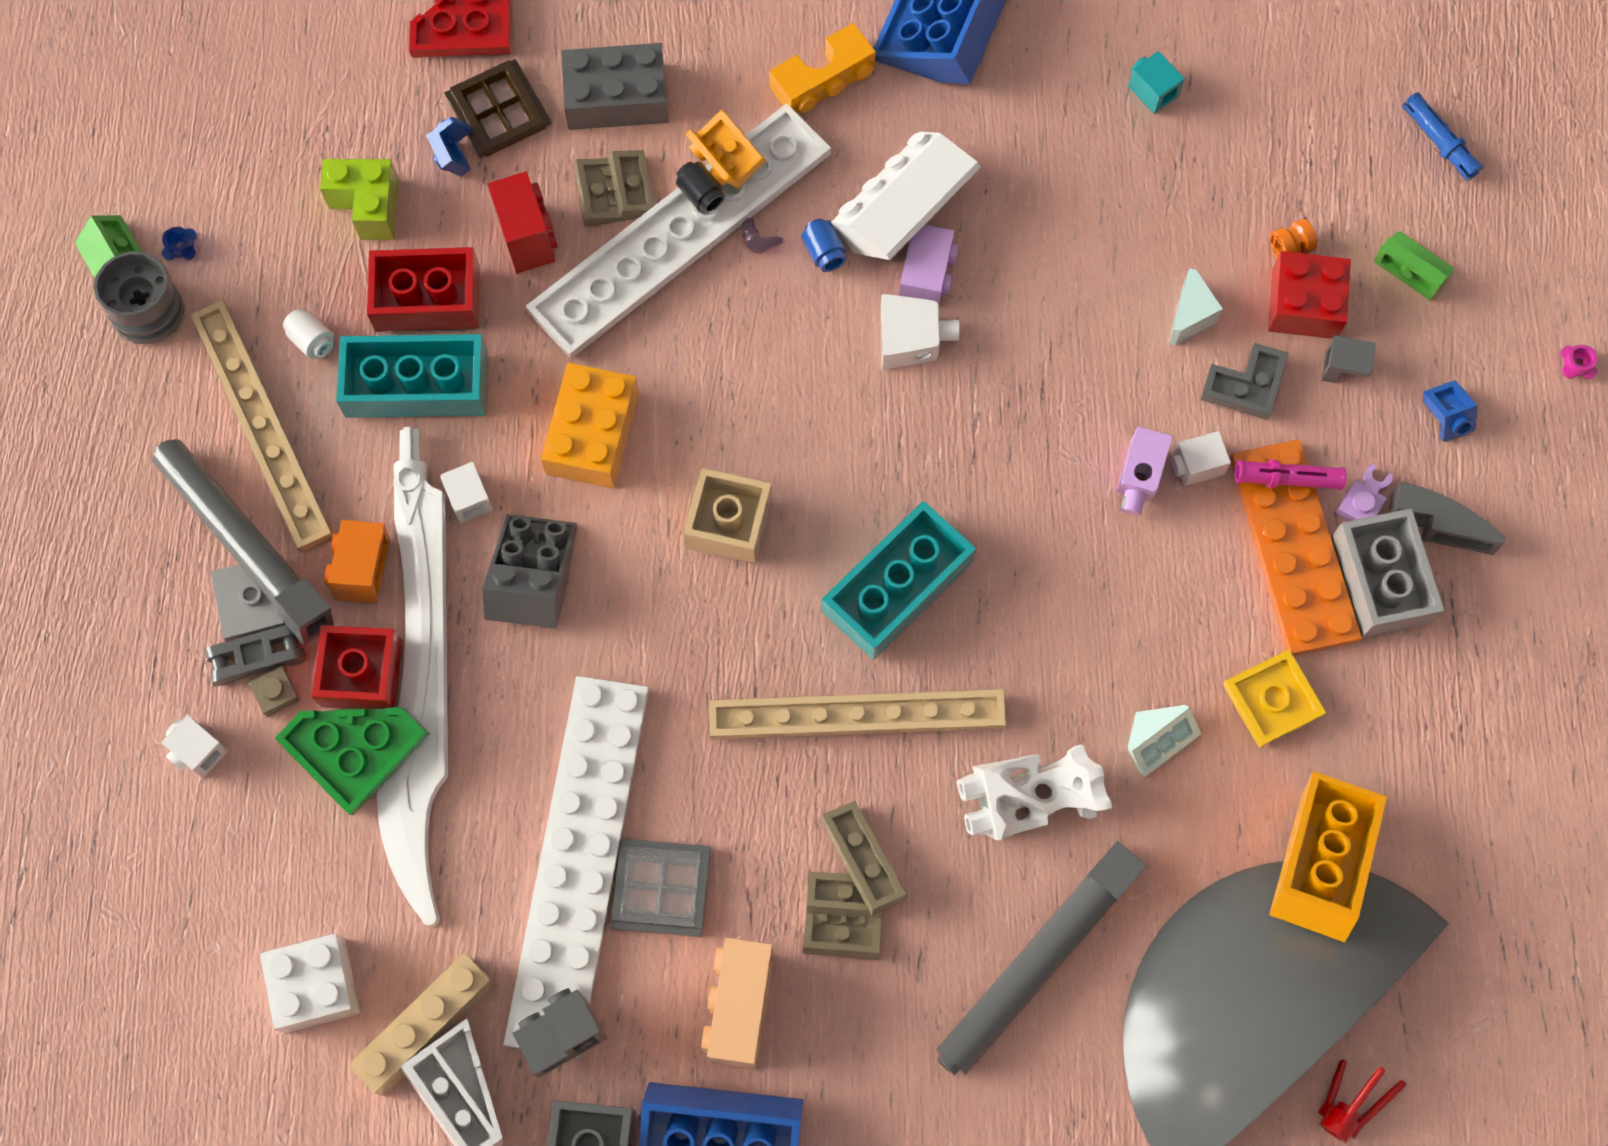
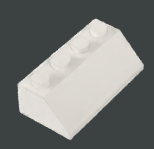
[831,131,981,260]

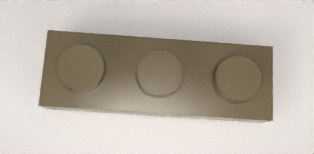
[821,801,907,916]

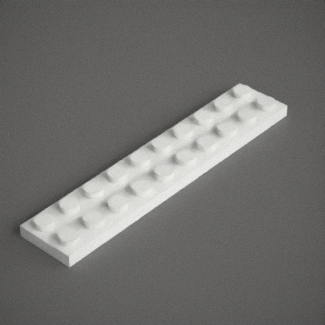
[526,103,831,359]
[503,676,649,1059]

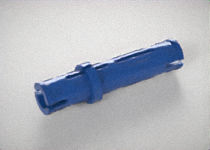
[1402,92,1484,181]

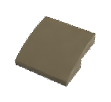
[574,150,655,226]
[803,871,882,959]

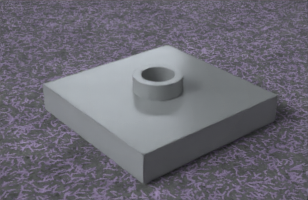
[210,554,286,642]

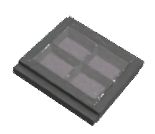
[611,839,711,937]

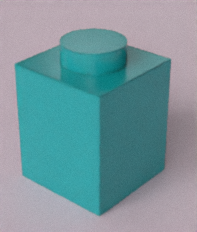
[1128,51,1185,114]

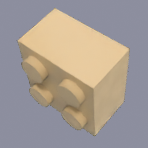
[683,467,772,563]

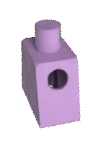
[1117,426,1173,516]

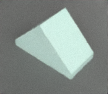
[1168,268,1223,345]

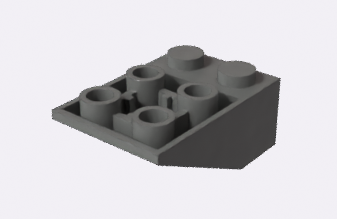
[482,514,577,629]

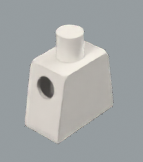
[881,294,959,369]

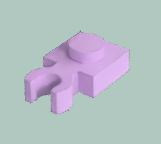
[1336,464,1393,521]

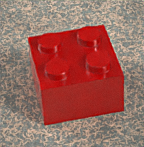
[487,171,558,274]
[1268,251,1351,339]
[311,625,403,709]

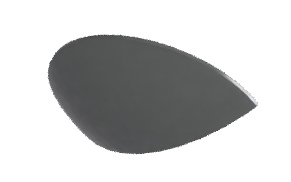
[1122,861,1449,1146]

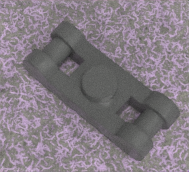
[205,625,306,686]

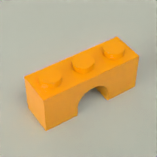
[769,22,876,114]

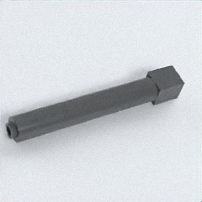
[152,439,334,645]
[936,840,1147,1076]

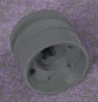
[93,251,185,344]

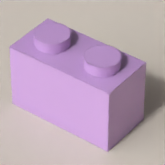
[899,225,959,307]

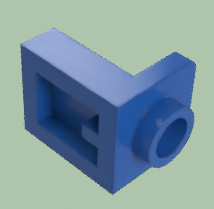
[1423,380,1478,442]

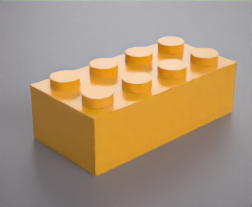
[1269,771,1387,943]

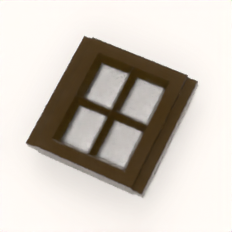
[444,59,552,158]

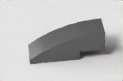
[1389,482,1505,555]

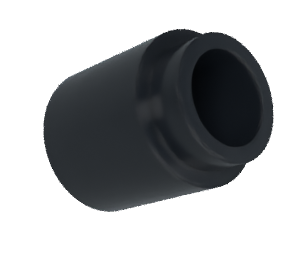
[676,162,725,213]

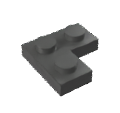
[1200,343,1288,420]

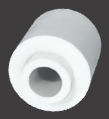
[283,309,334,359]

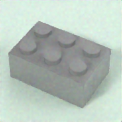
[1331,508,1444,638]

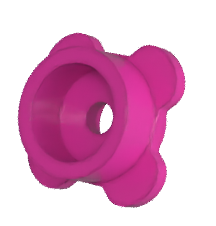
[1560,345,1598,379]

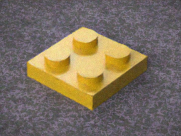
[1223,649,1326,748]

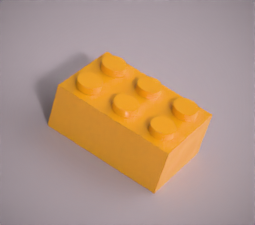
[541,362,640,488]

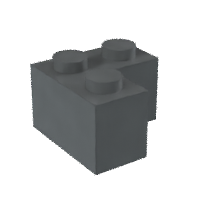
[512,988,607,1078]

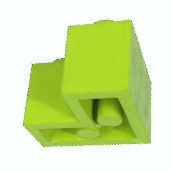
[320,159,399,240]

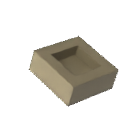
[249,666,300,717]

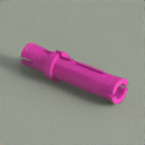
[1234,459,1347,490]

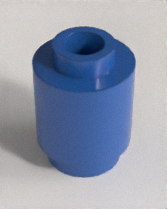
[801,219,846,272]

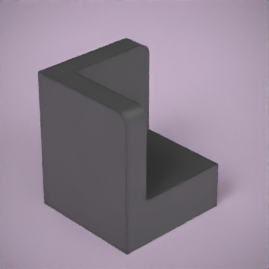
[1321,335,1376,383]

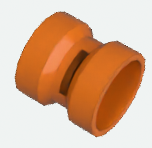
[1270,218,1318,258]

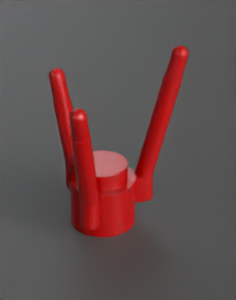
[1318,1060,1406,1143]

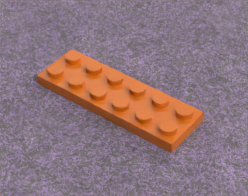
[1229,439,1362,656]

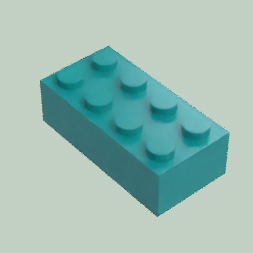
[336,334,488,418]
[821,500,976,661]

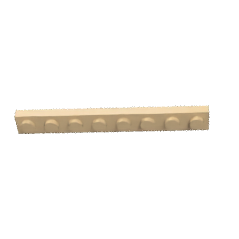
[190,300,333,553]
[709,689,1006,740]

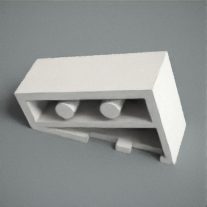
[401,1019,503,1146]

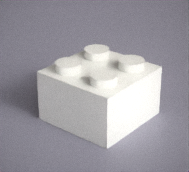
[260,933,360,1034]

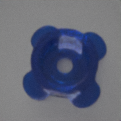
[161,227,197,261]

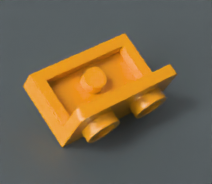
[686,109,767,189]

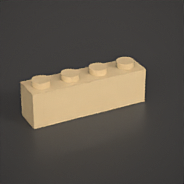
[348,953,497,1096]

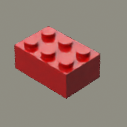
[367,247,480,332]

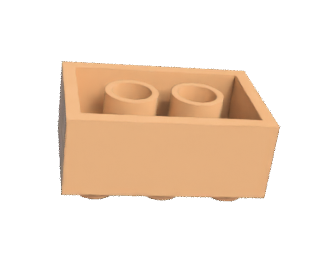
[701,938,773,1070]

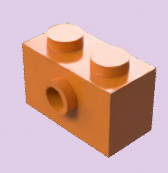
[324,520,390,603]

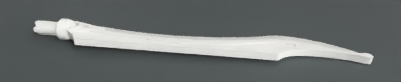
[377,427,448,927]

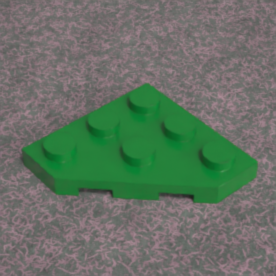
[275,707,430,815]

